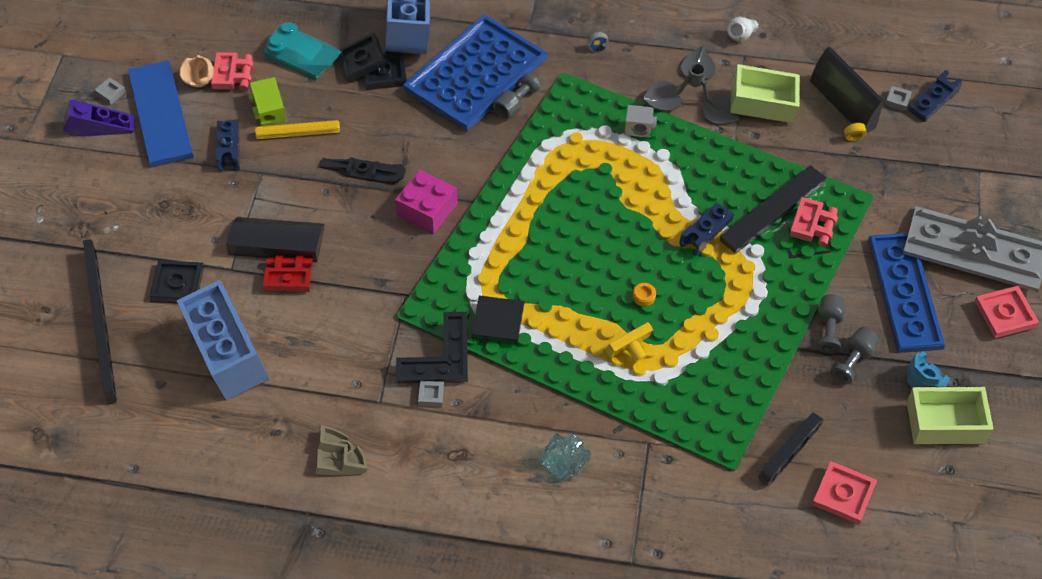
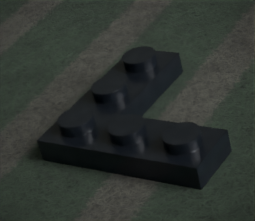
[396,312,468,383]

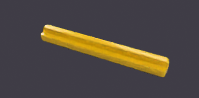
[255,120,340,139]

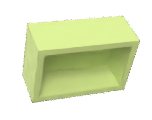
[730,64,800,123]
[907,387,994,444]

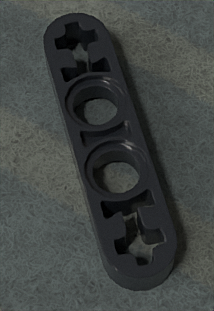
[758,412,824,486]

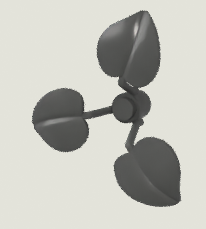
[643,46,739,125]

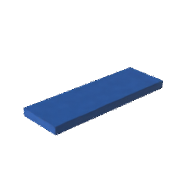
[128,60,194,167]
[868,233,945,353]

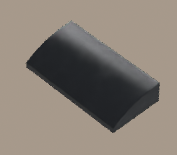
[810,46,884,133]
[226,217,325,262]

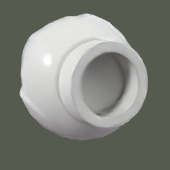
[727,17,758,42]

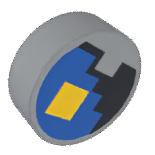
[588,32,609,53]

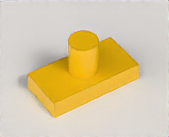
[605,322,653,363]

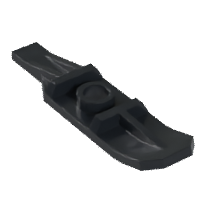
[320,157,406,183]

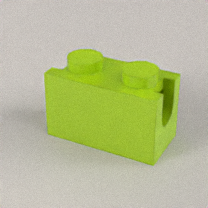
[248,77,287,126]

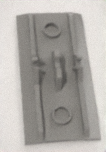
[903,206,1042,292]

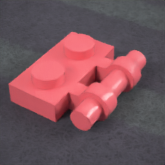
[211,52,253,91]
[790,197,838,247]

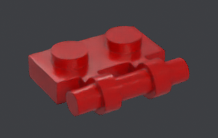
[263,255,313,292]

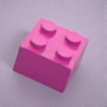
[395,170,458,234]

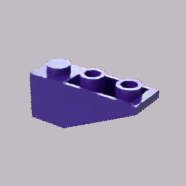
[63,99,134,136]

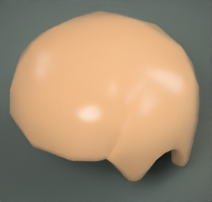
[179,55,214,88]

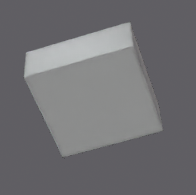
[95,78,126,105]
[885,86,912,112]
[418,381,444,407]

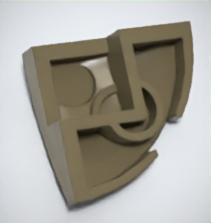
[315,425,368,476]

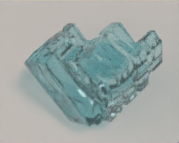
[541,433,591,481]

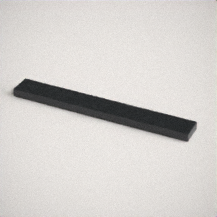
[83,239,117,405]

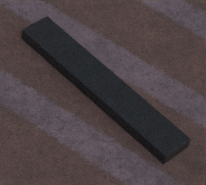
[719,165,827,254]

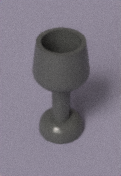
[493,73,540,119]
[817,294,846,354]
[831,327,879,384]

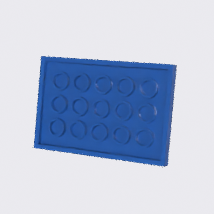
[403,14,548,131]

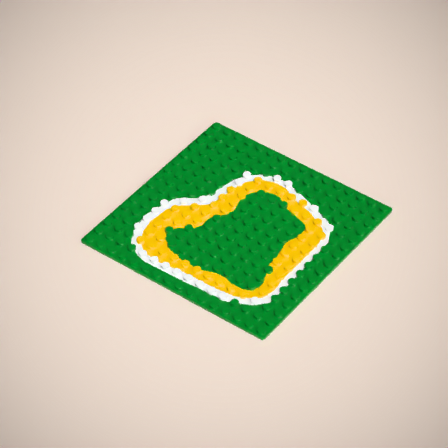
[397,73,873,471]

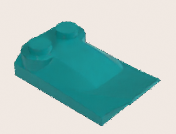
[263,22,342,79]

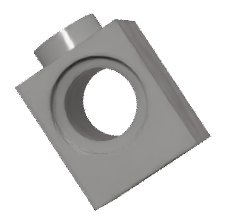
[625,105,657,138]

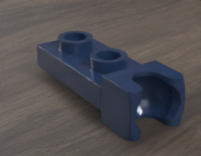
[908,70,962,122]
[216,119,240,172]
[679,203,734,256]

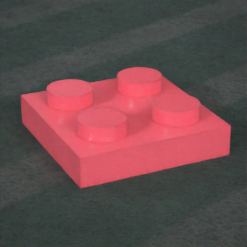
[974,286,1039,338]
[812,461,877,525]

